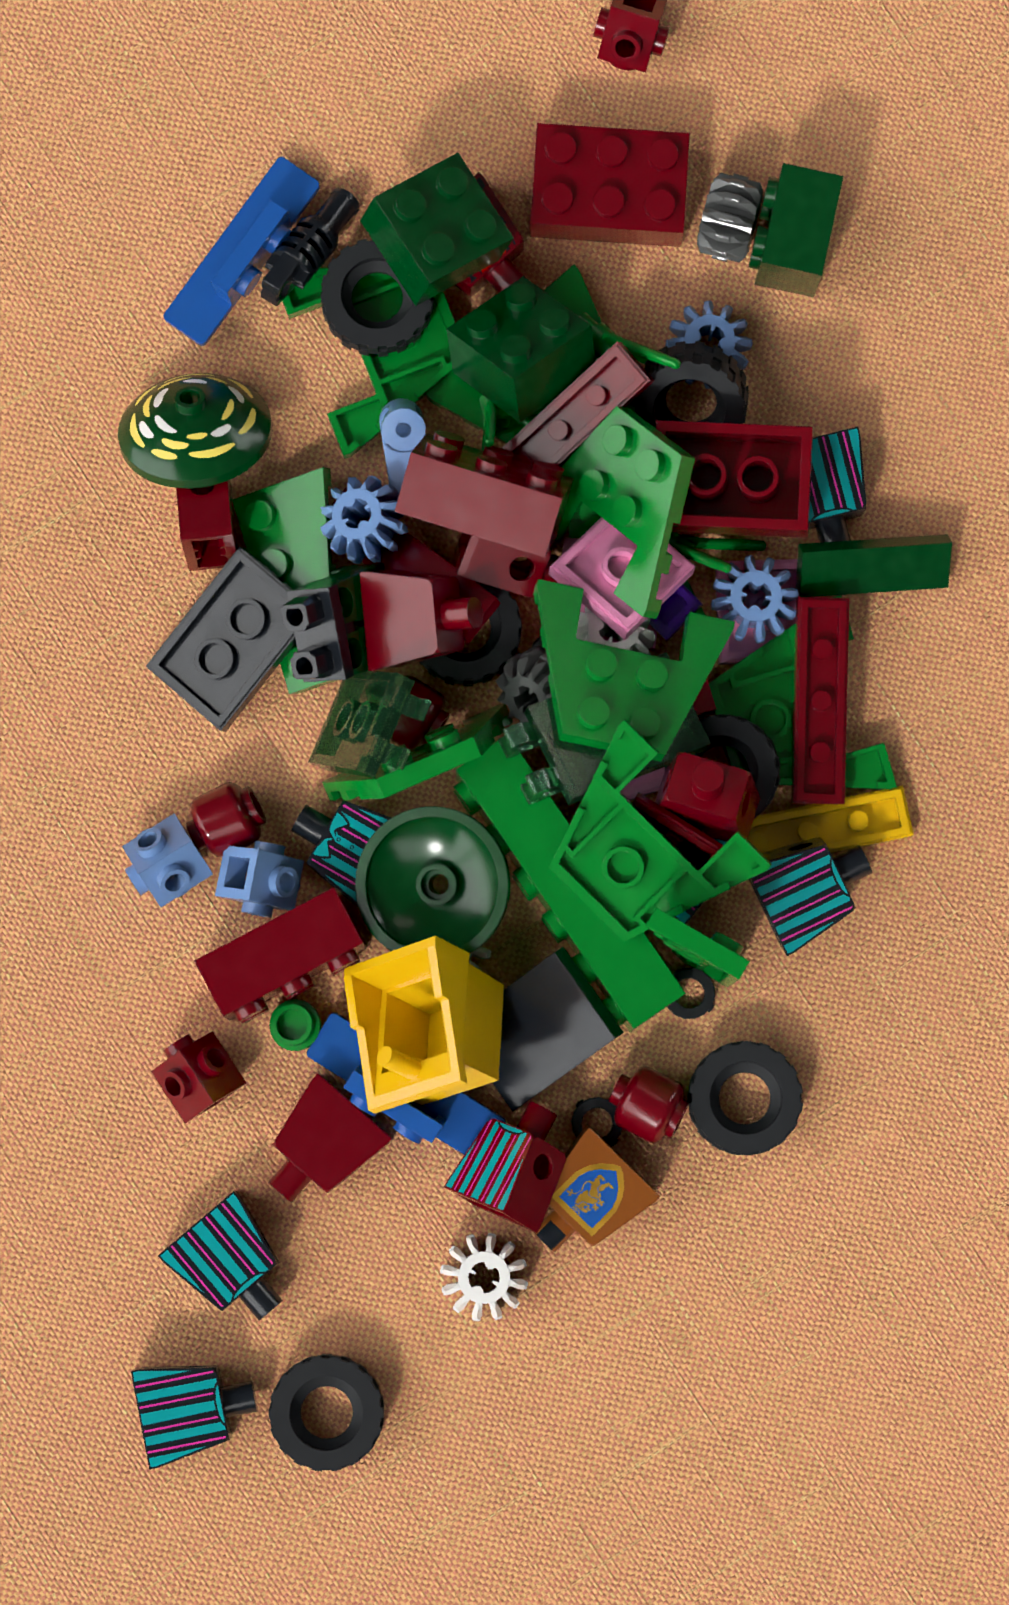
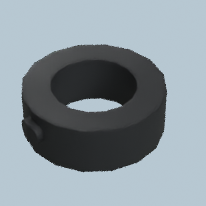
[668,968,715,1019]
[571,1097,622,1147]

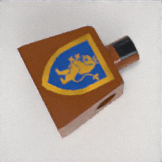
[534,1123,660,1252]

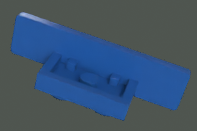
[163,157,320,346]
[307,1013,506,1155]

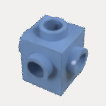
[122,813,213,907]
[215,841,304,918]

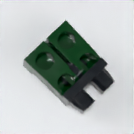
[280,563,385,682]

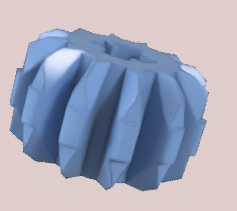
[665,301,752,389]
[320,475,408,564]
[711,555,799,644]

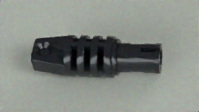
[261,188,360,306]

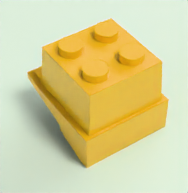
[344,935,504,1113]

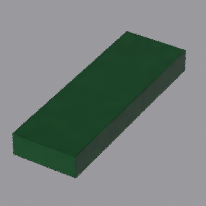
[795,534,952,597]

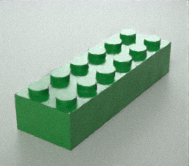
[453,734,686,1032]

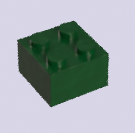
[360,153,514,306]
[748,163,844,297]
[446,276,596,423]

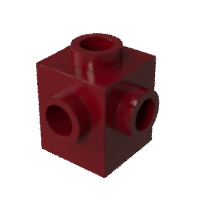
[593,0,670,73]
[151,1031,246,1123]

